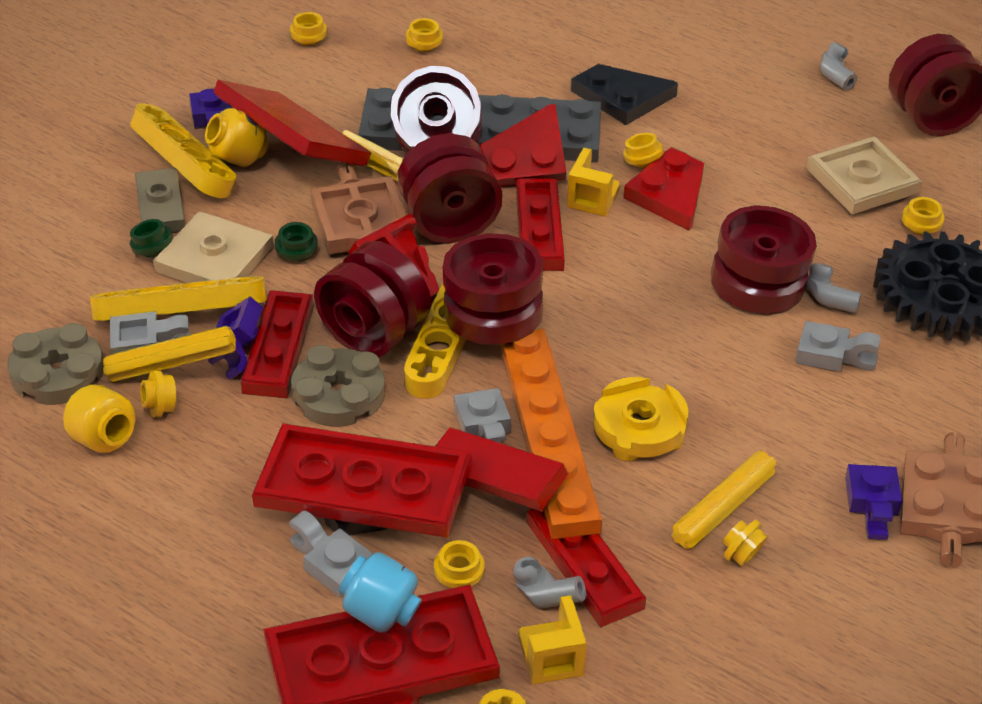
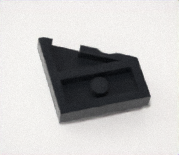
[571,64,678,125]

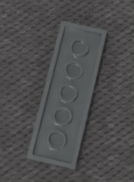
[358,88,601,162]

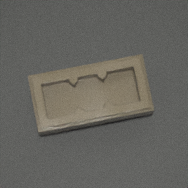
[135,168,185,233]

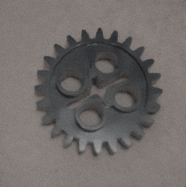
[873,231,982,341]

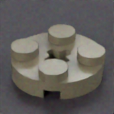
[7,323,104,405]
[291,345,385,427]

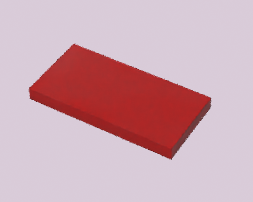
[213,79,372,166]
[252,423,472,538]
[263,585,500,704]

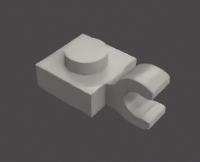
[110,311,191,354]
[796,321,881,372]
[454,388,511,443]
[289,511,373,598]

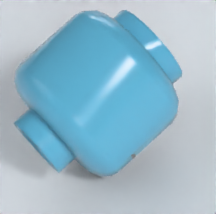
[338,552,422,633]

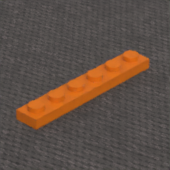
[500,329,602,539]

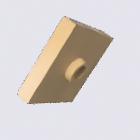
[806,136,922,215]
[153,211,274,283]

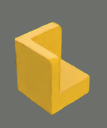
[567,148,620,217]
[518,595,587,685]

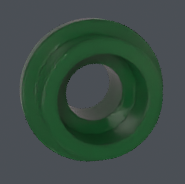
[130,219,173,257]
[275,222,318,261]

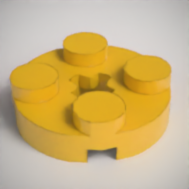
[593,377,689,462]

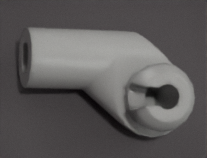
[820,42,857,91]
[806,263,862,314]
[513,557,586,608]

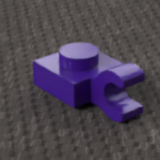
[189,89,232,128]
[208,297,263,379]
[845,464,902,540]

